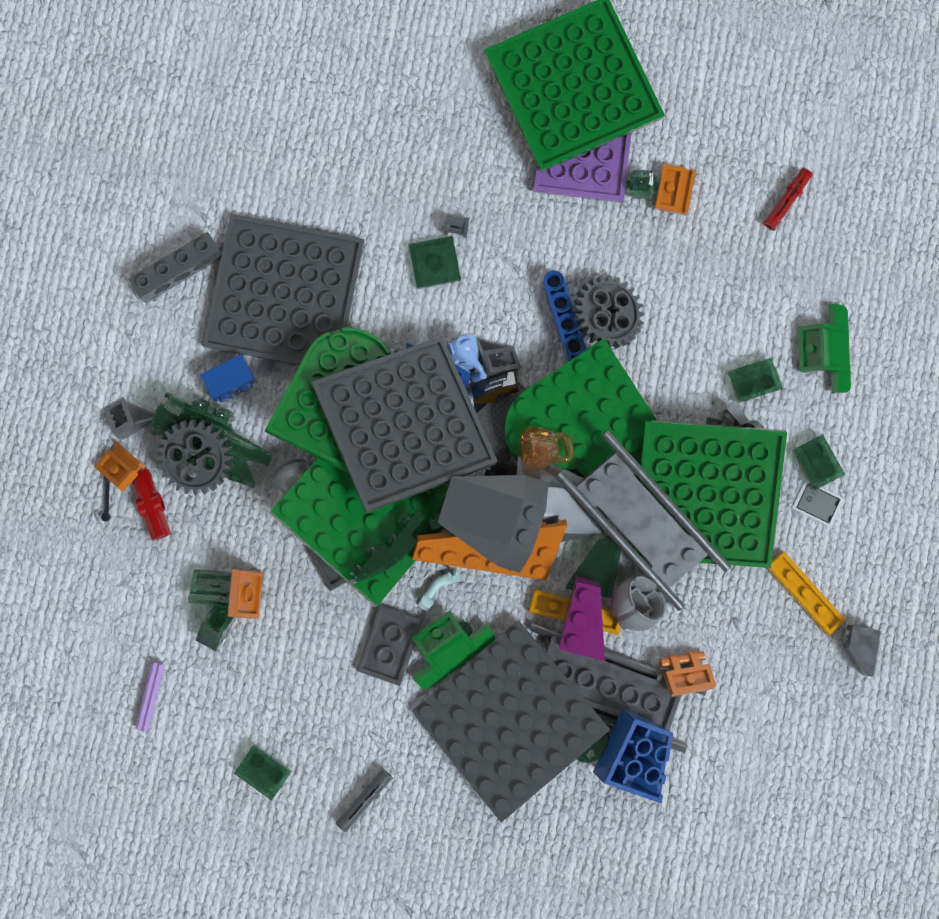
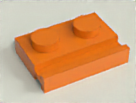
[654,164,696,216]
[94,441,145,492]

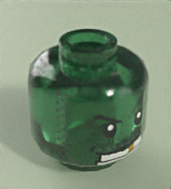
[626,169,659,200]

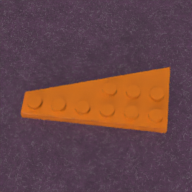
[412,520,567,581]

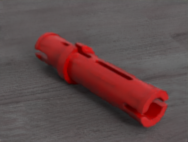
[763,167,813,231]

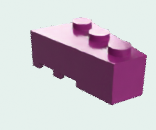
[558,576,605,661]

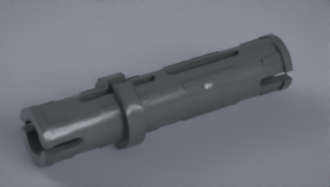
[336,768,393,833]

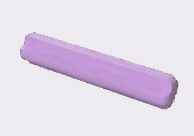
[136,662,164,731]

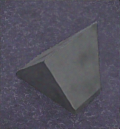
[476,337,521,377]
[104,398,162,440]

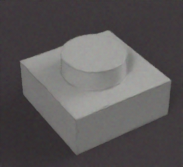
[723,403,749,427]

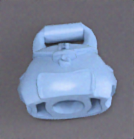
[446,333,487,382]

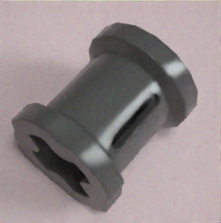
[444,214,470,238]

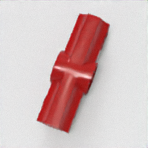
[132,469,172,541]

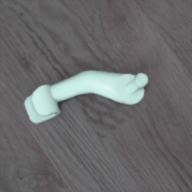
[418,569,461,611]

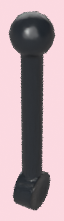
[101,476,111,522]

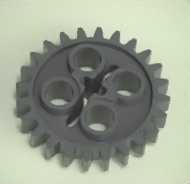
[572,275,645,349]
[156,419,233,496]

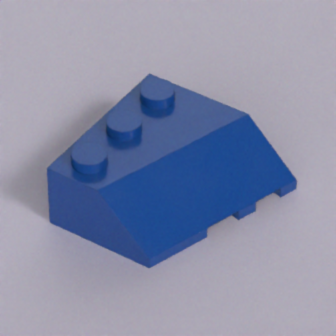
[593,709,673,804]

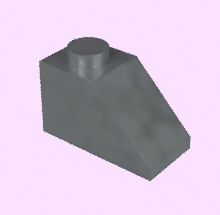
[842,625,881,677]

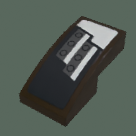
[472,370,519,405]

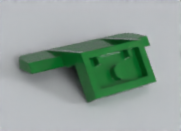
[798,304,851,393]
[412,611,495,689]

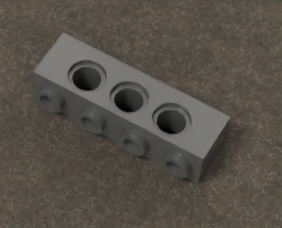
[129,231,222,303]

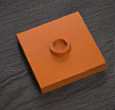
[228,569,263,618]

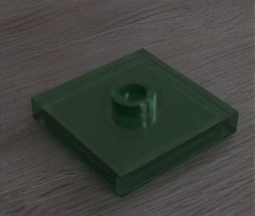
[408,236,461,289]

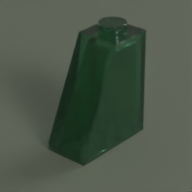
[564,535,621,598]

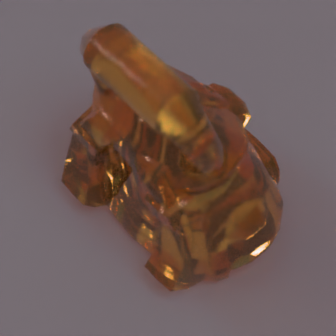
[521,426,575,470]

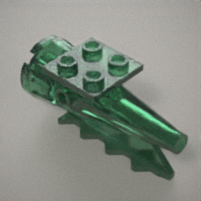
[150,392,273,488]

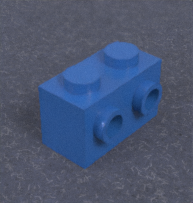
[200,354,257,403]

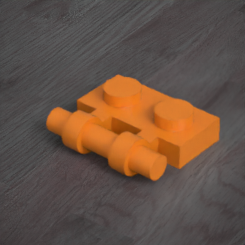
[659,650,717,697]

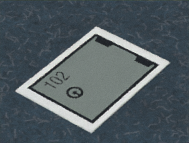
[792,479,845,527]

